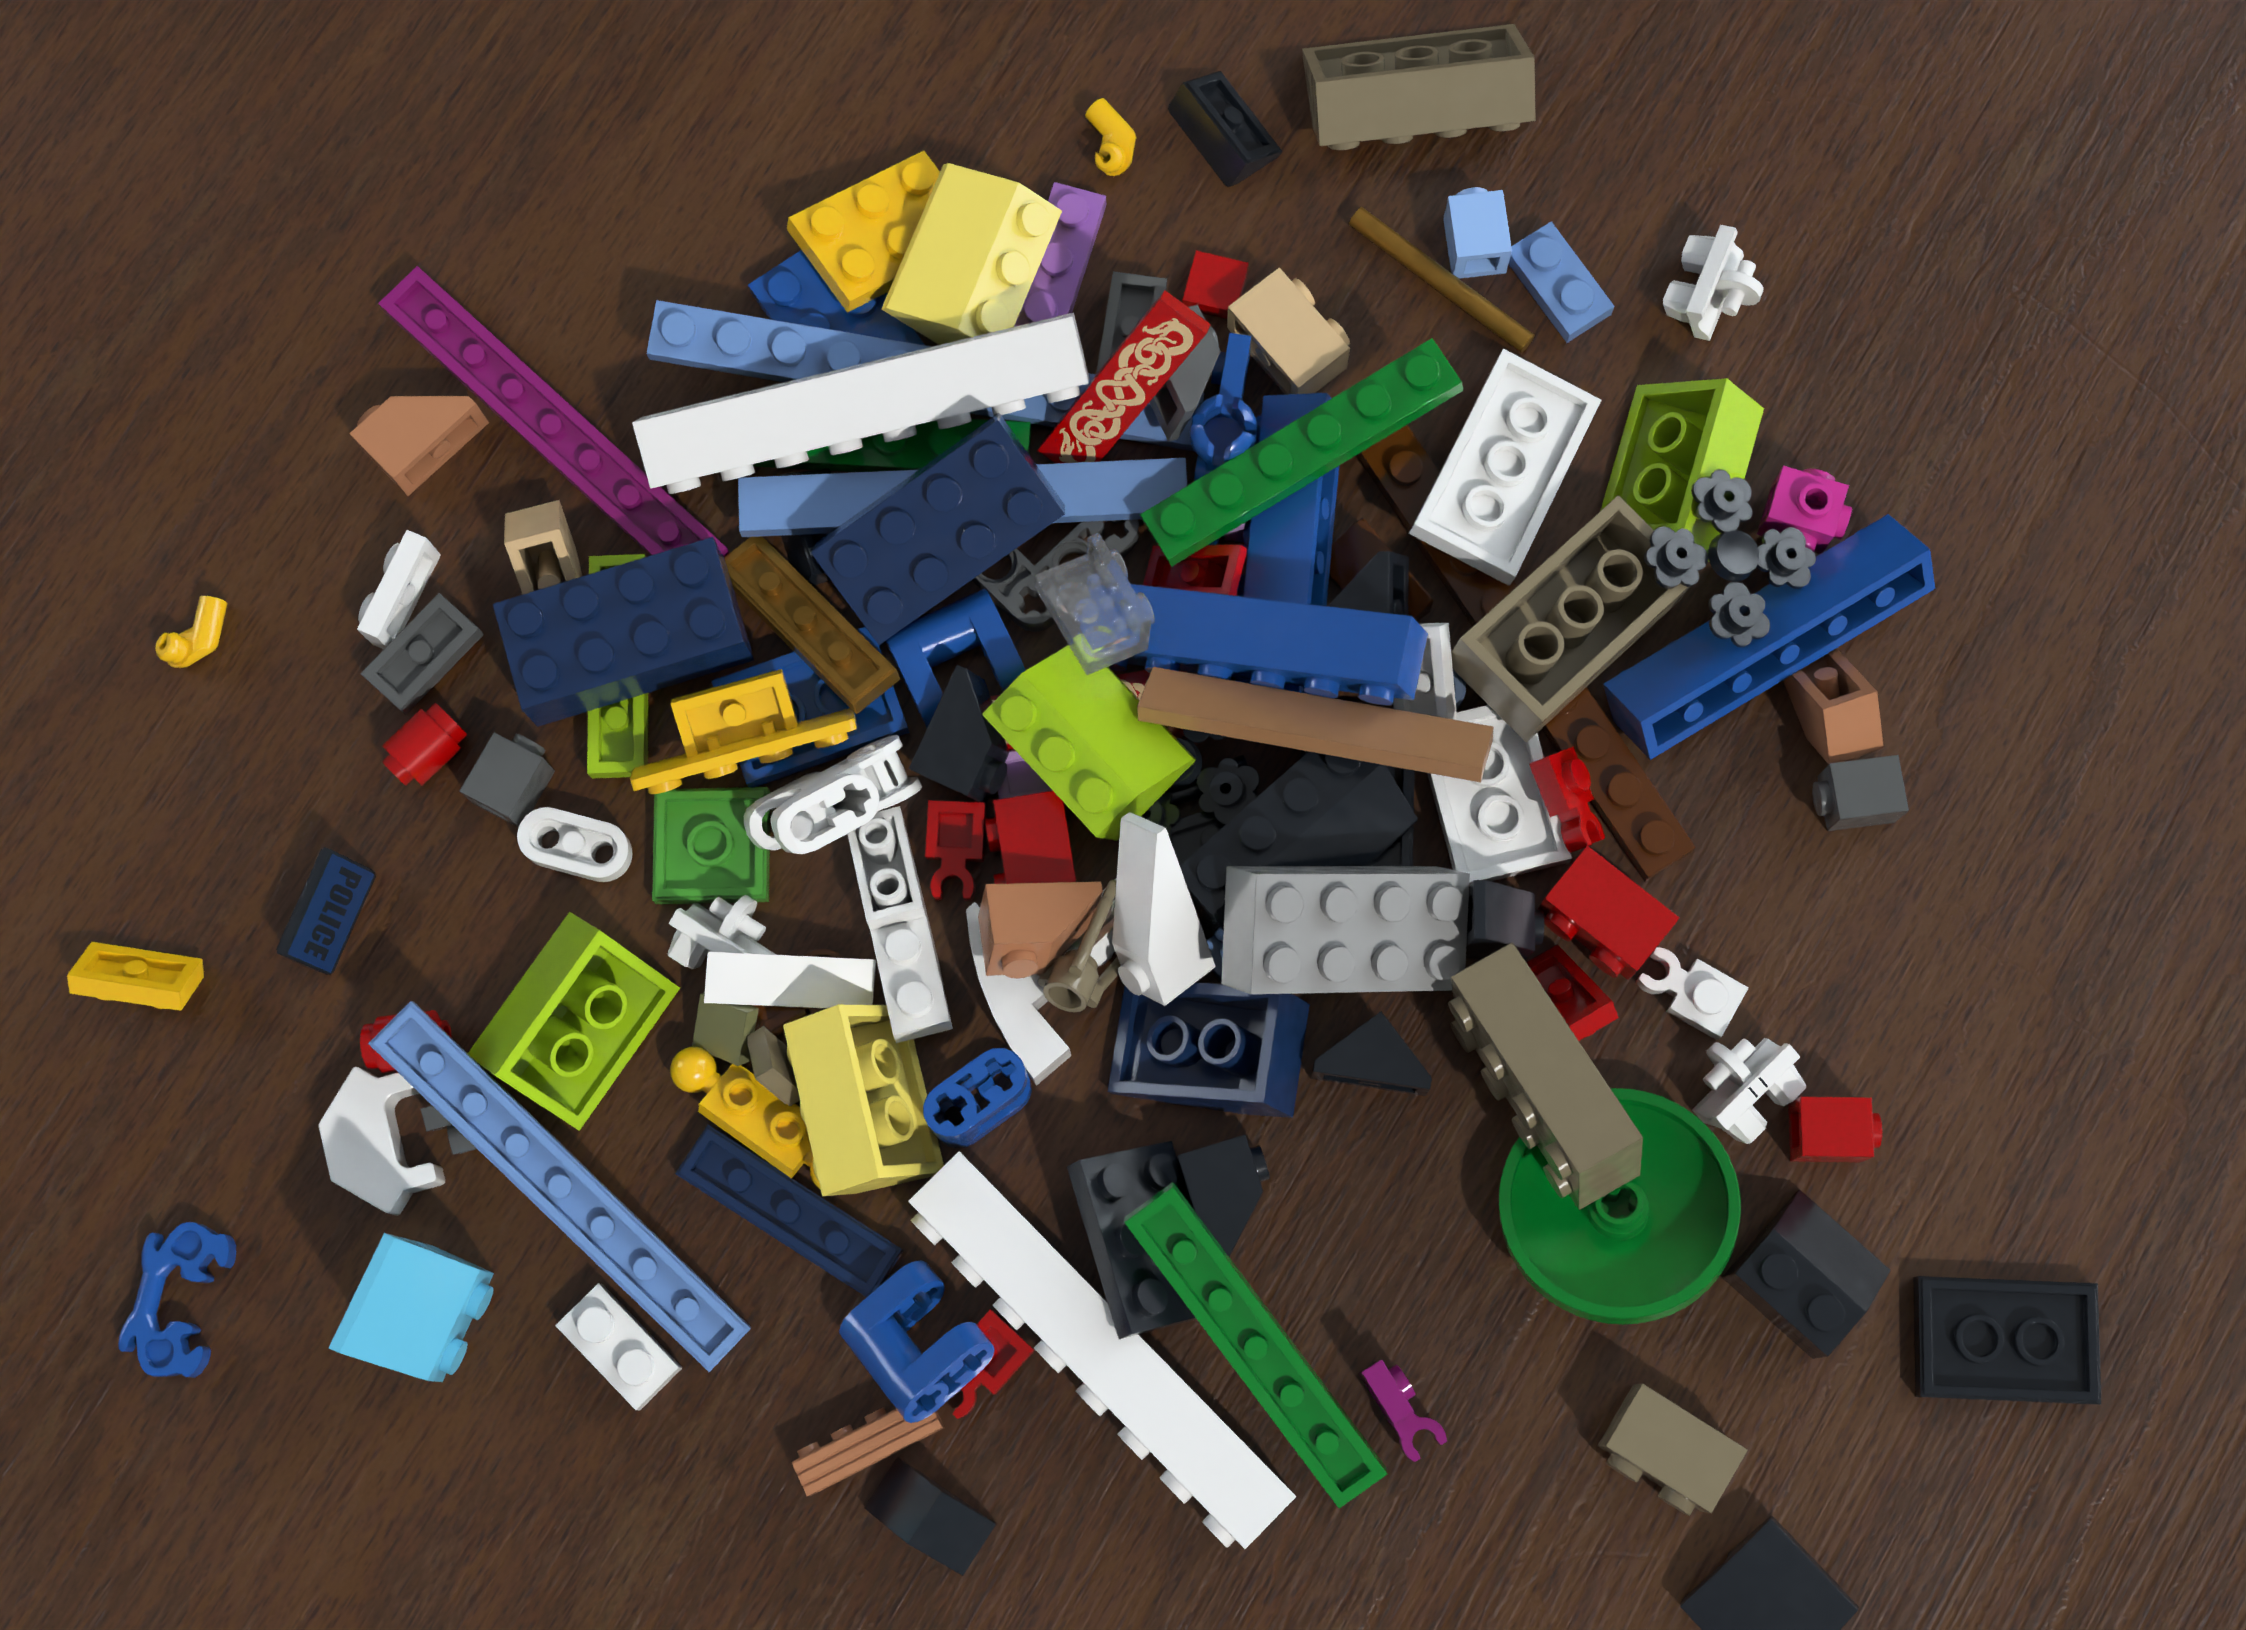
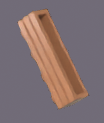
[791,1407,945,1496]

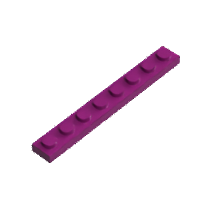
[378,266,729,557]

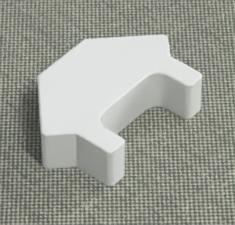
[318,1067,445,1216]

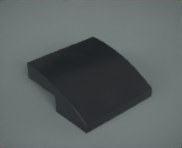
[1680,1515,1859,1630]

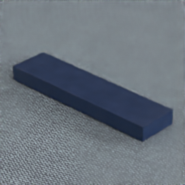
[675,1124,904,1297]

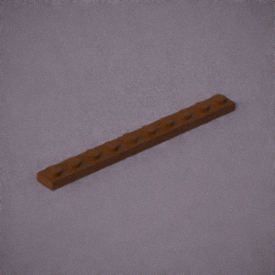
[1356,424,1696,881]

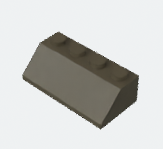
[1302,24,1536,150]

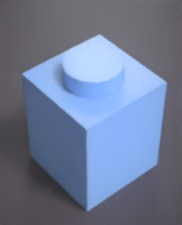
[1443,187,1512,279]

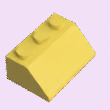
[881,163,1062,345]
[783,1004,944,1196]

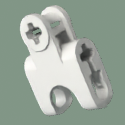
[743,735,922,854]

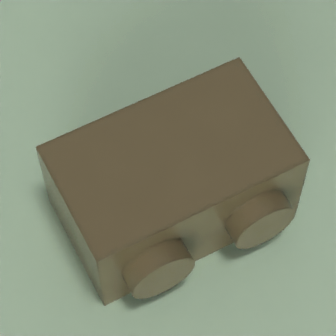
[1597,1383,1748,1516]

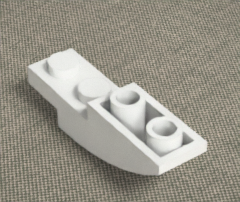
[847,806,953,1043]

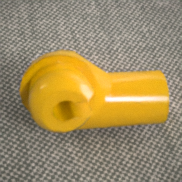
[1085,98,1136,176]
[155,596,228,668]

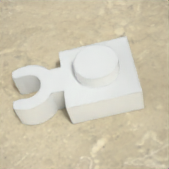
[1636,947,1749,1040]

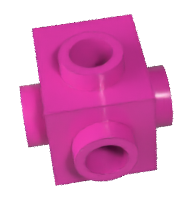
[1757,465,1852,554]

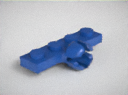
[1190,333,1257,545]

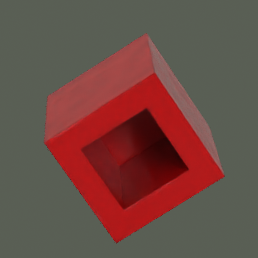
[1788,1097,1882,1163]

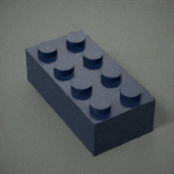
[811,413,1065,645]
[493,537,754,727]

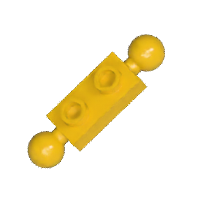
[670,1047,821,1189]

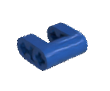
[886,588,1026,728]
[923,1048,1032,1148]
[839,1260,995,1423]

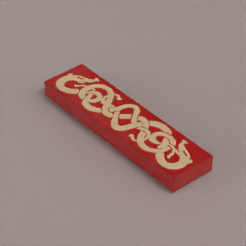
[1037,290,1211,464]

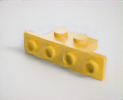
[630,669,857,794]

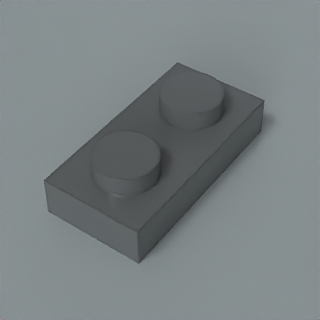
[1096,271,1167,374]
[361,593,484,715]

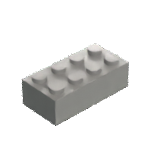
[1221,866,1470,994]

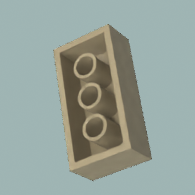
[1451,495,1700,743]
[1448,942,1643,1210]

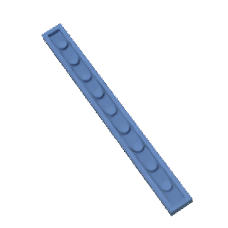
[646,300,1204,451]

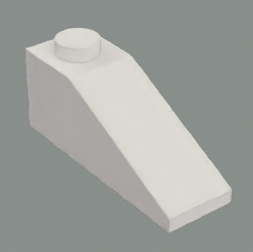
[1112,812,1216,1006]

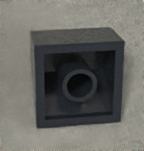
[1722,1190,1891,1359]

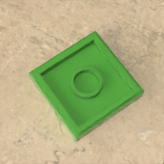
[652,787,770,904]

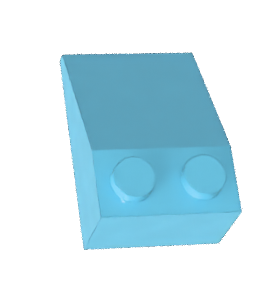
[329,1233,494,1382]

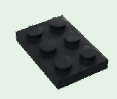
[1067,1141,1196,1339]

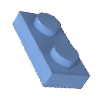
[1509,221,1615,343]

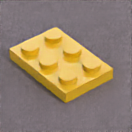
[787,151,940,313]

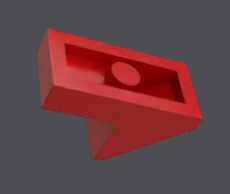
[1143,545,1247,596]
[1526,944,1619,1041]

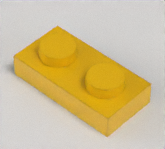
[67,942,204,1011]

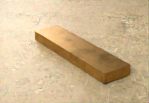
[724,536,900,714]

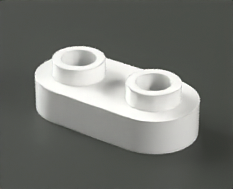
[517,807,633,882]

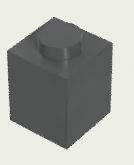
[459,732,555,828]
[1812,755,1909,831]

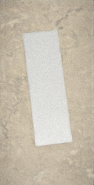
[704,951,876,1008]

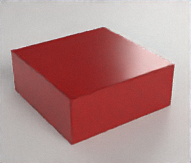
[1182,250,1249,319]

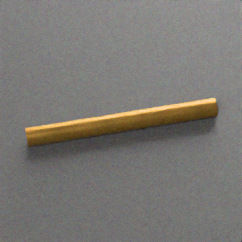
[1349,207,1535,353]

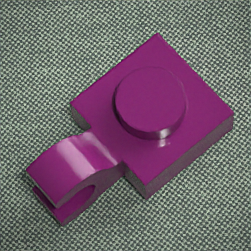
[1358,1360,1447,1462]

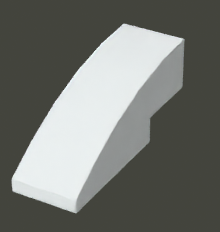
[966,902,1072,1086]

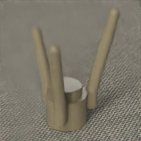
[1037,880,1121,1012]

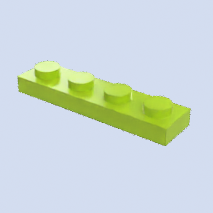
[587,554,648,779]

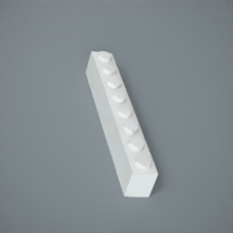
[632,313,1090,494]
[908,1151,1296,1549]

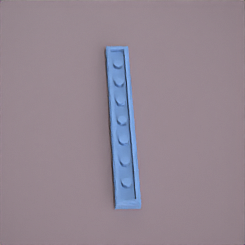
[738,458,1187,537]
[368,1001,751,1372]

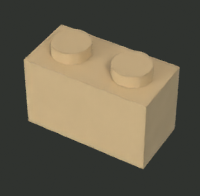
[1227,267,1350,395]

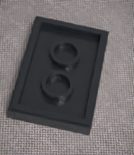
[1913,1276,2101,1405]

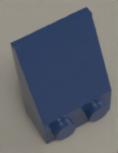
[1107,983,1310,1118]

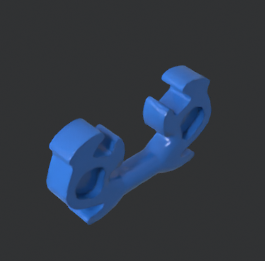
[118,1222,237,1378]

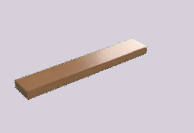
[1137,667,1494,782]

